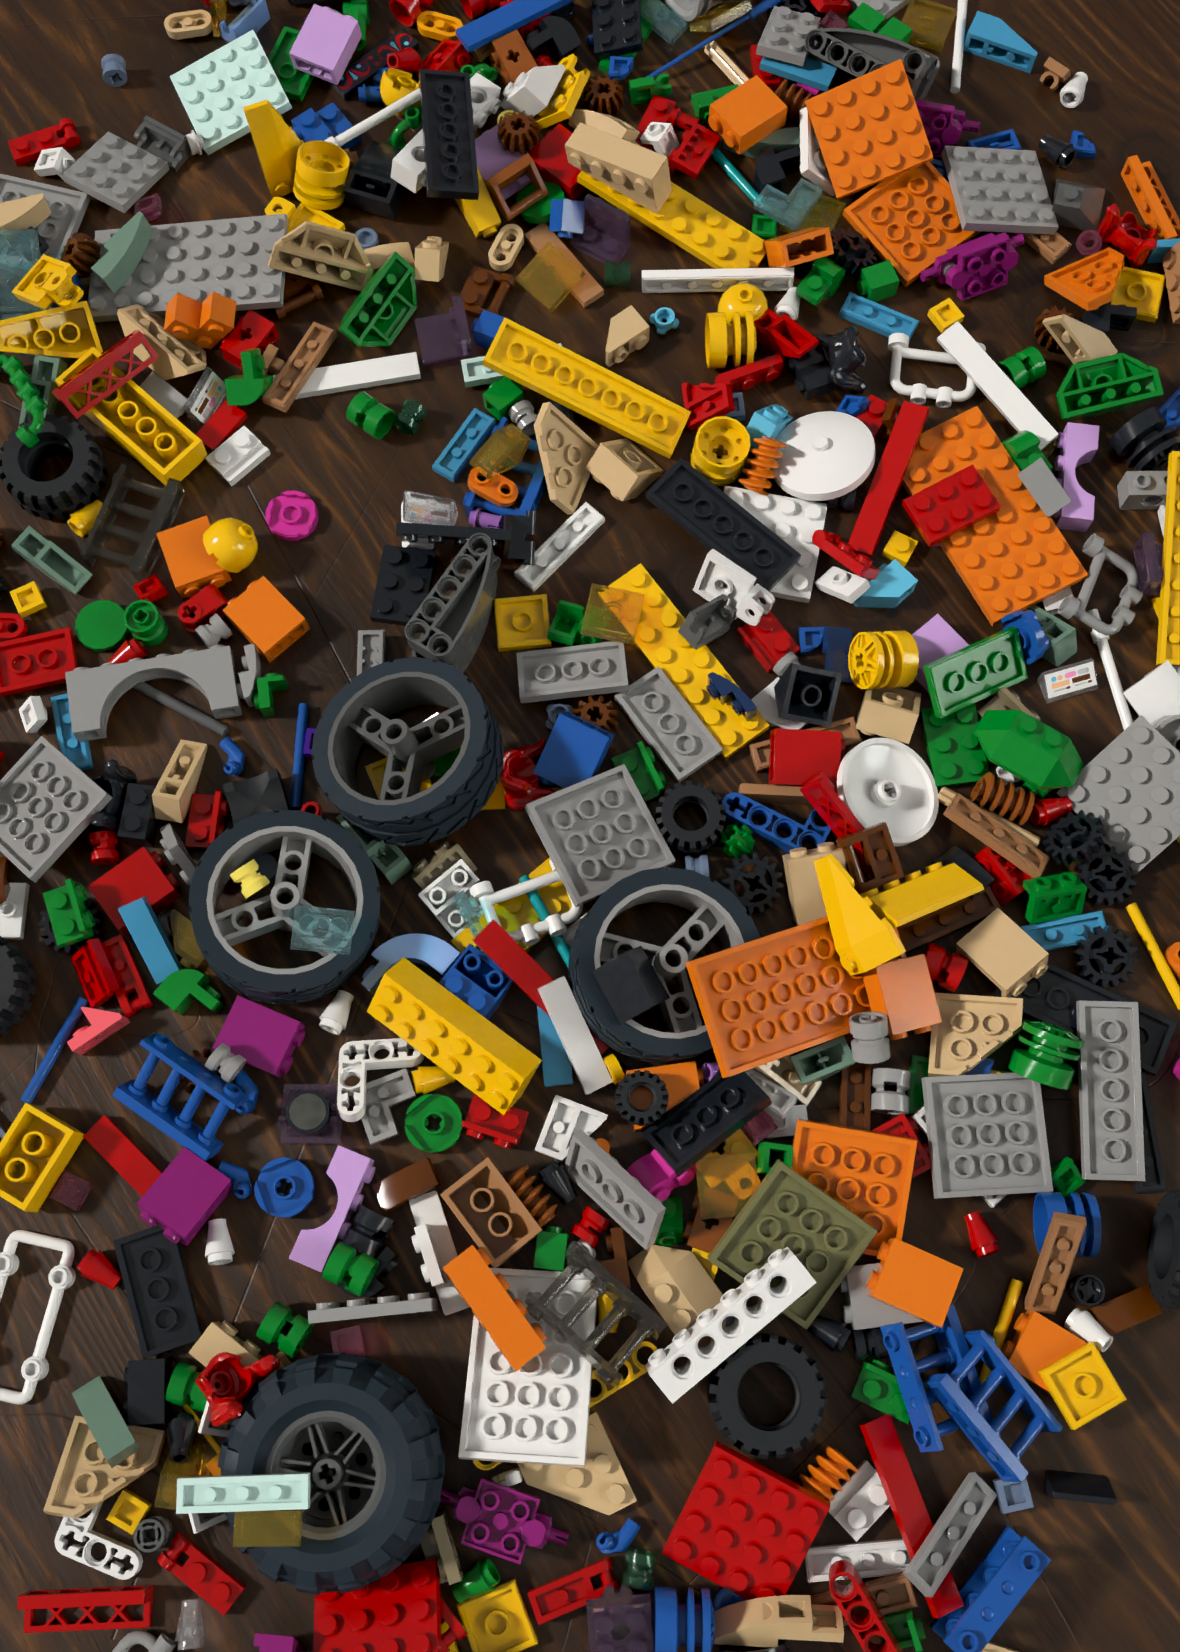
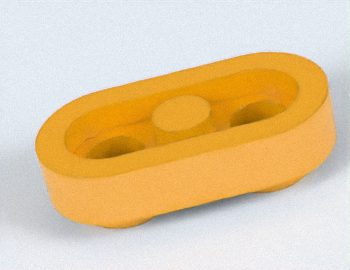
[417,11,463,41]

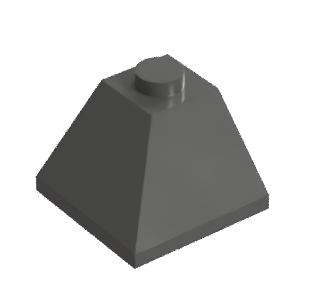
[1051,179,1106,233]

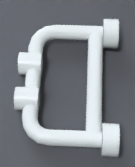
[888,333,986,408]
[469,860,583,946]

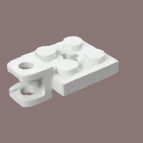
[693,549,775,626]

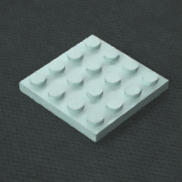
[170,30,292,155]

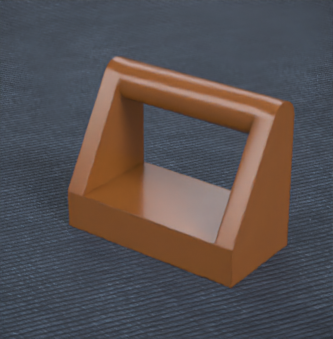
[486,153,548,221]

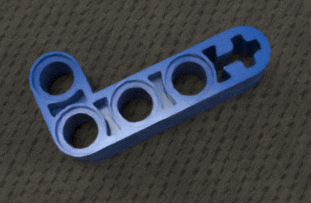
[722,792,831,854]

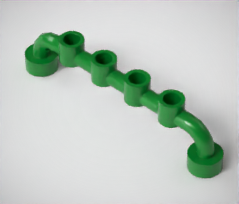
[387,63,498,149]
[0,354,48,448]

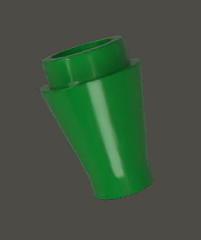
[451,1559,500,1603]

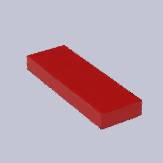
[83,1115,163,1197]

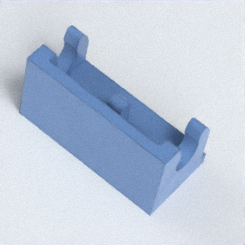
[219,0,271,43]

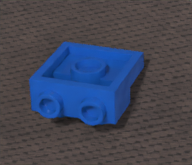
[291,102,362,150]

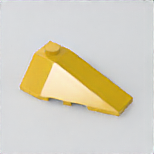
[243,100,304,199]
[0,301,103,358]
[813,853,906,975]

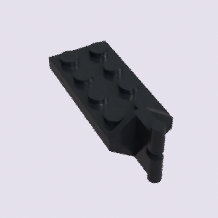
[396,511,537,565]

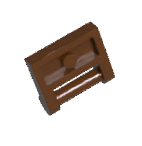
[455,265,516,318]
[273,272,324,319]
[836,822,904,894]

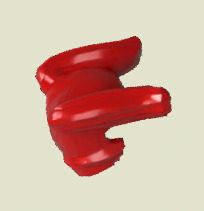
[1097,204,1157,268]
[500,739,556,810]
[195,1352,280,1427]

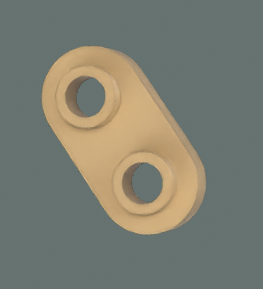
[164,10,214,40]
[488,224,524,271]

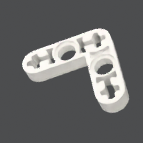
[337,1038,424,1122]
[54,1501,143,1580]

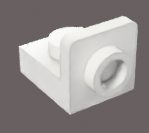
[640,122,680,165]
[34,147,76,179]

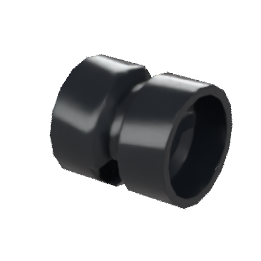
[343,1205,396,1259]

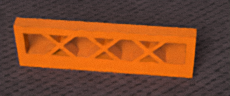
[1121,155,1180,240]

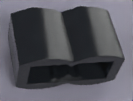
[784,344,836,400]

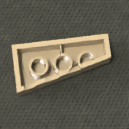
[565,122,672,214]

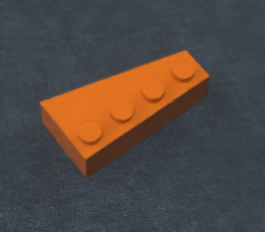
[443,1245,547,1372]

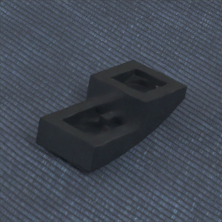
[932,844,995,900]

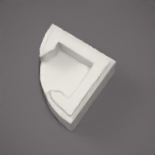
[491,1467,523,1487]

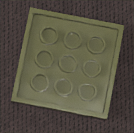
[707,1159,878,1330]

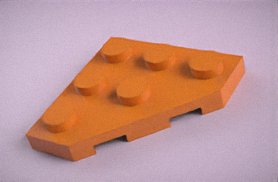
[1044,247,1124,311]

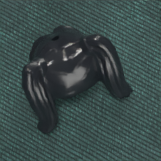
[817,326,868,394]
[92,759,137,832]

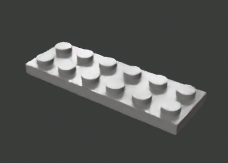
[1076,1000,1145,1181]

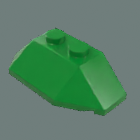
[338,251,417,347]
[1056,353,1164,421]
[973,710,1085,789]

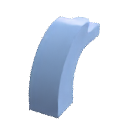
[361,933,461,996]

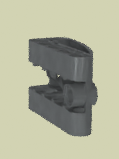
[804,27,940,100]
[405,533,501,673]

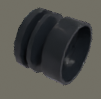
[1110,407,1180,471]

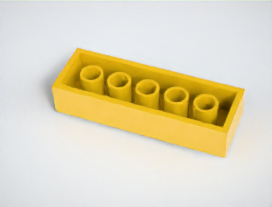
[55,347,208,490]
[367,957,542,1115]

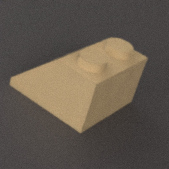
[586,438,664,501]
[855,687,921,744]

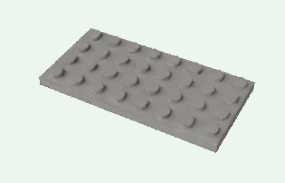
[88,214,289,323]

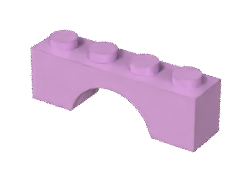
[1051,422,1099,532]
[289,1145,376,1273]

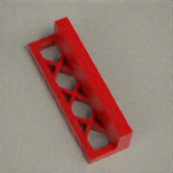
[52,330,160,419]
[800,771,871,876]
[17,1585,153,1633]

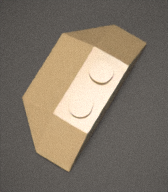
[268,221,373,291]
[117,304,207,380]
[627,1245,726,1347]

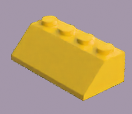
[861,861,985,928]

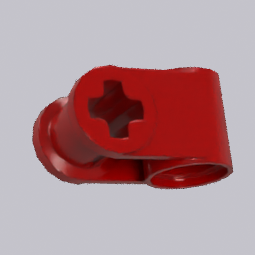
[177,584,229,634]

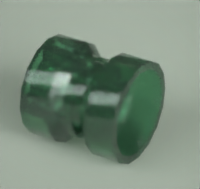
[605,261,630,288]
[393,398,427,436]
[622,1549,657,1590]

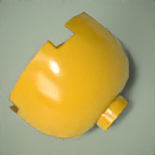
[380,68,421,117]
[717,283,768,324]
[203,517,258,573]

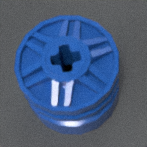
[1033,1192,1102,1257]
[654,1586,715,1652]

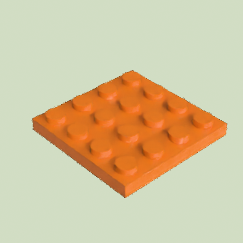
[805,59,934,200]
[843,161,981,287]
[792,1118,917,1256]

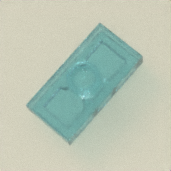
[641,0,687,45]

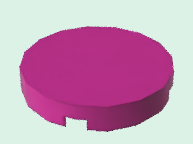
[266,490,318,541]

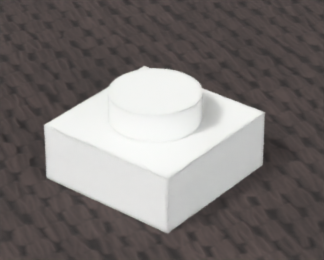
[18,696,48,733]

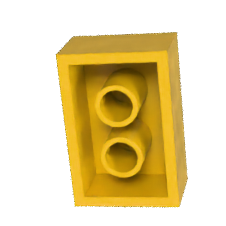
[0,1103,85,1213]

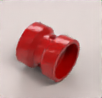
[89,831,119,865]
[570,1206,611,1248]

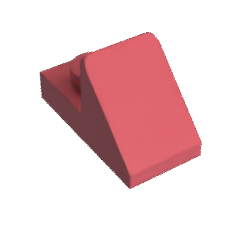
[67,1007,130,1055]

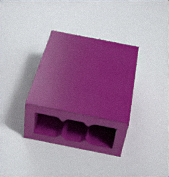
[212,995,306,1079]
[137,1147,232,1246]

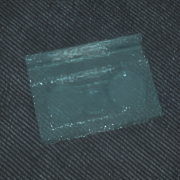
[290,905,355,955]

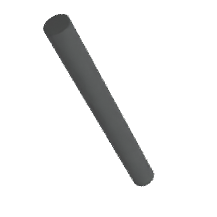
[132,682,229,736]

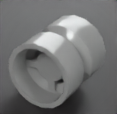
[849,1011,890,1064]
[870,1068,911,1115]

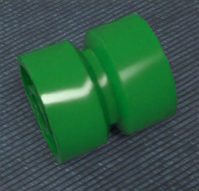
[997,346,1046,389]
[346,391,395,440]
[123,600,168,647]
[322,1241,379,1297]
[256,1301,314,1358]
[166,1362,218,1412]

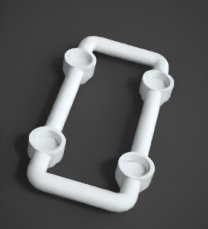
[0,1230,76,1405]

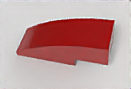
[753,309,819,358]

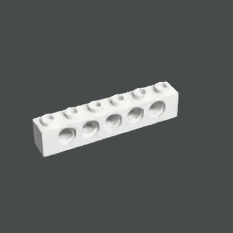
[391,72,501,194]
[645,1247,817,1404]

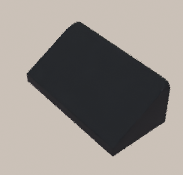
[1045,1470,1117,1505]

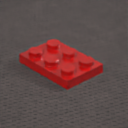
[902,464,1001,547]
[0,627,78,697]

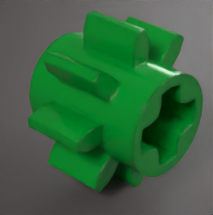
[720,822,755,859]

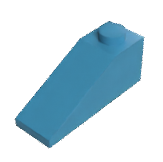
[963,11,1038,74]

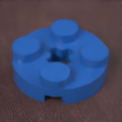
[999,610,1050,665]
[254,1157,315,1218]

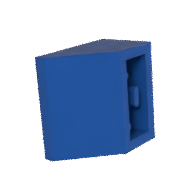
[439,944,513,1020]

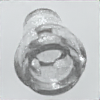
[175,1599,207,1650]

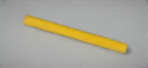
[1125,902,1180,1010]
[979,1278,1023,1385]

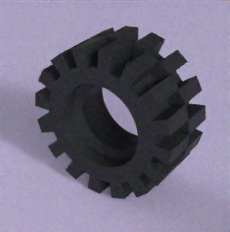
[615,1070,669,1126]

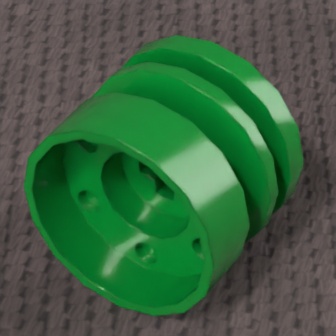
[1008,1020,1085,1090]

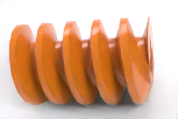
[739,435,787,496]
[799,1445,858,1501]

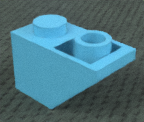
[746,404,793,448]
[853,559,918,608]

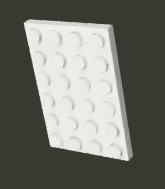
[458,1268,599,1467]

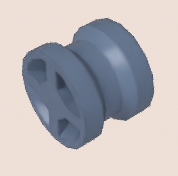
[101,54,128,87]
[684,855,709,877]

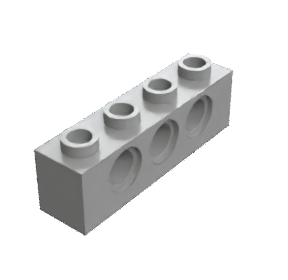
[1117,471,1168,510]

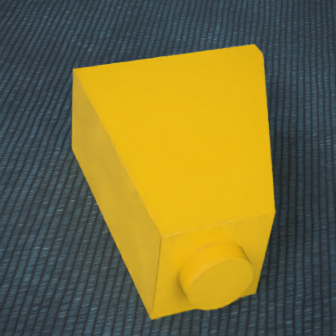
[455,167,501,238]

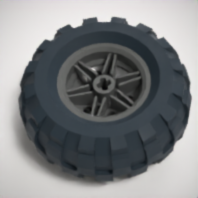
[218,1352,445,1595]

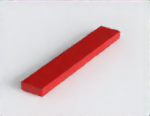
[848,401,930,558]
[472,919,610,1055]
[860,1414,964,1618]

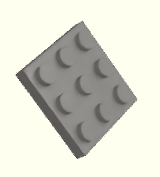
[62,132,169,213]

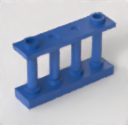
[463,416,547,536]
[113,1033,249,1162]
[880,1304,993,1453]
[923,1330,1063,1482]
[929,1526,1051,1652]

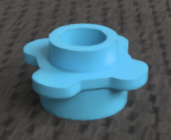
[650,307,679,335]

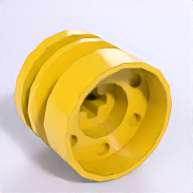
[293,140,350,210]
[705,311,756,369]
[691,416,751,486]
[848,630,919,689]

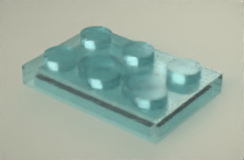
[0,229,41,310]

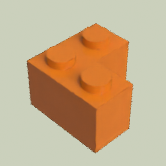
[164,291,237,350]

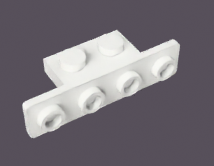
[409,1191,470,1315]

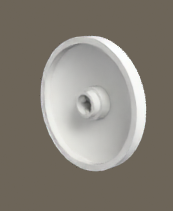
[771,411,876,501]
[837,738,939,847]

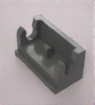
[134,115,191,172]
[678,594,736,650]

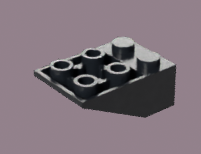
[343,141,407,220]

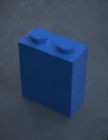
[533,711,615,788]

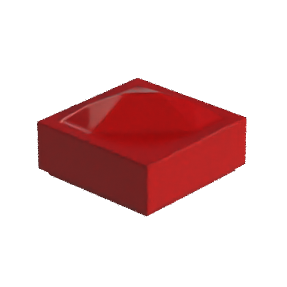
[133,574,168,603]

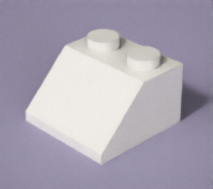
[500,65,566,117]

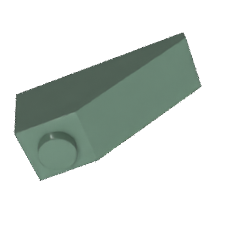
[1021,605,1077,667]

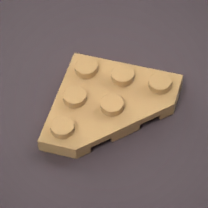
[534,402,599,515]
[928,993,1023,1077]
[517,1411,637,1515]
[43,1416,166,1519]

